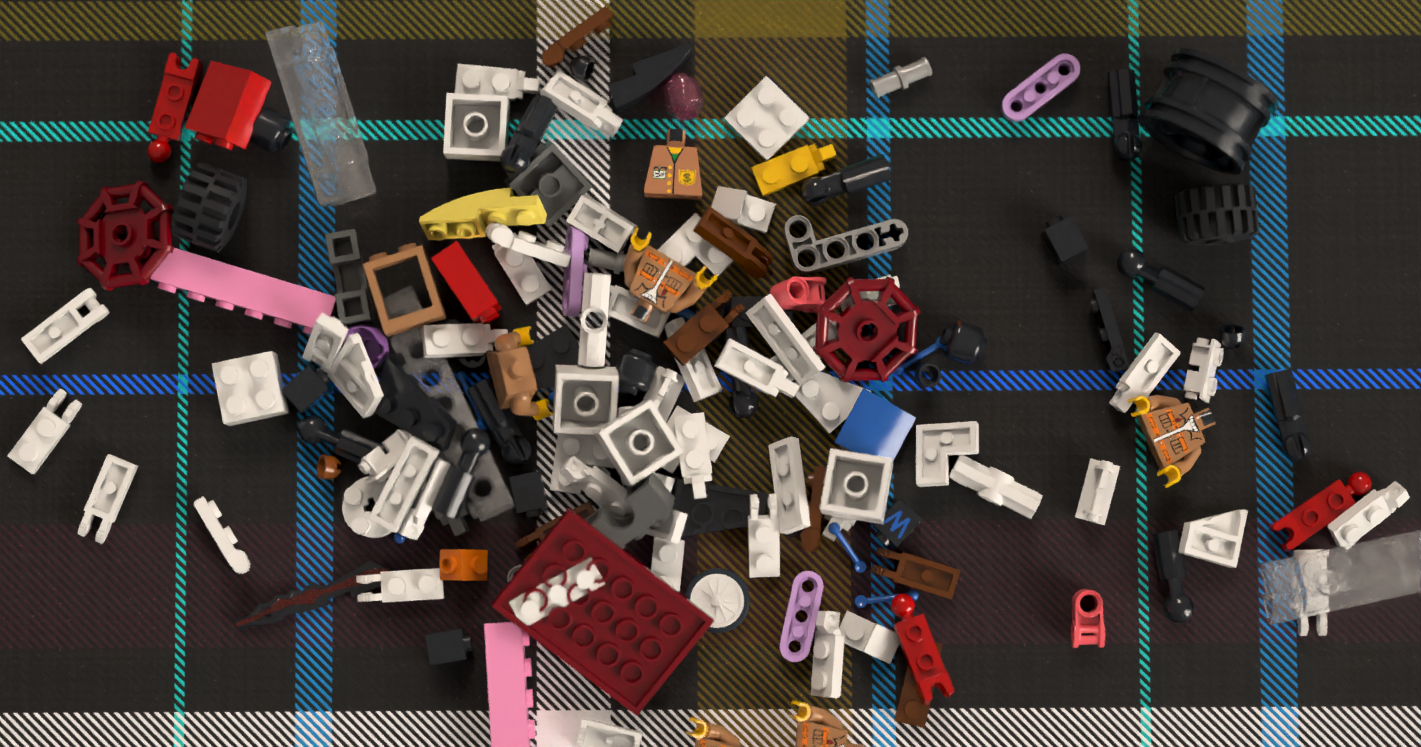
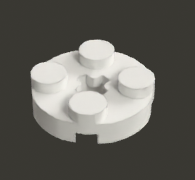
[342,476,392,538]

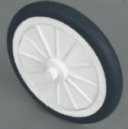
[685,568,750,633]

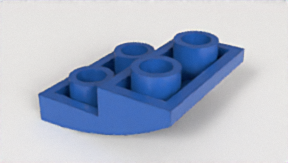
[834,388,916,461]

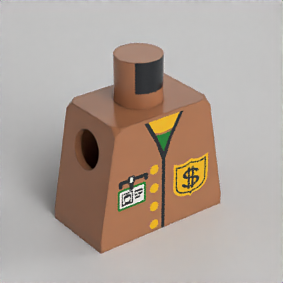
[644,129,702,200]

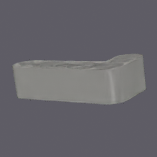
[784,215,908,275]

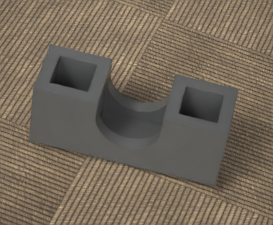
[325,229,375,328]
[585,472,675,549]

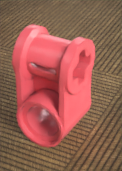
[770,276,827,313]
[1071,589,1105,648]

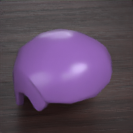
[344,324,389,369]

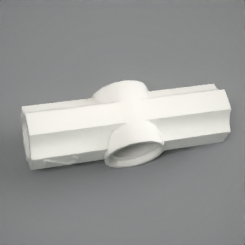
[578,273,611,367]
[949,455,1043,519]

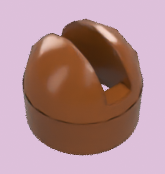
[317,454,341,480]

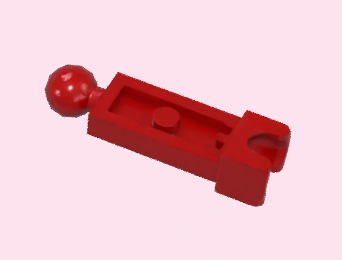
[147,52,202,163]
[1268,472,1372,552]
[891,594,954,705]

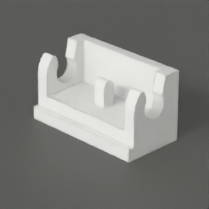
[566,195,637,253]
[576,718,643,747]

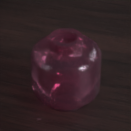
[662,73,704,121]

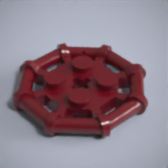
[76,180,174,291]
[813,277,921,383]

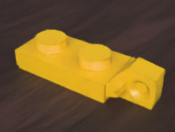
[751,144,837,196]

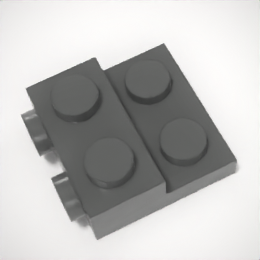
[504,140,593,228]

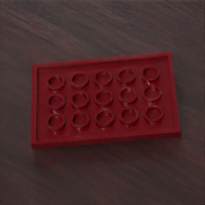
[491,508,714,716]

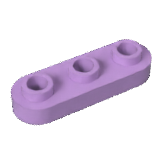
[1001,54,1080,122]
[562,225,589,317]
[779,571,824,662]

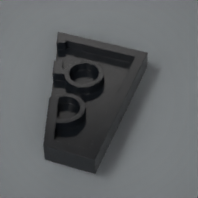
[488,324,583,391]
[374,355,457,451]
[673,479,768,537]

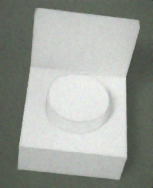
[711,186,776,234]
[839,611,900,664]

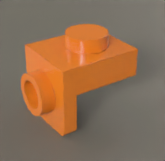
[439,549,488,581]

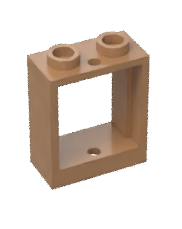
[363,243,447,337]

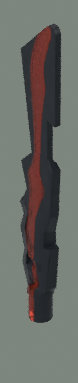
[235,561,391,630]

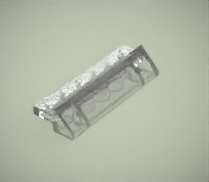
[265,21,377,206]
[1260,530,1421,625]

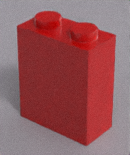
[185,61,272,151]
[431,241,502,324]

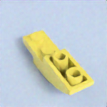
[419,188,547,241]

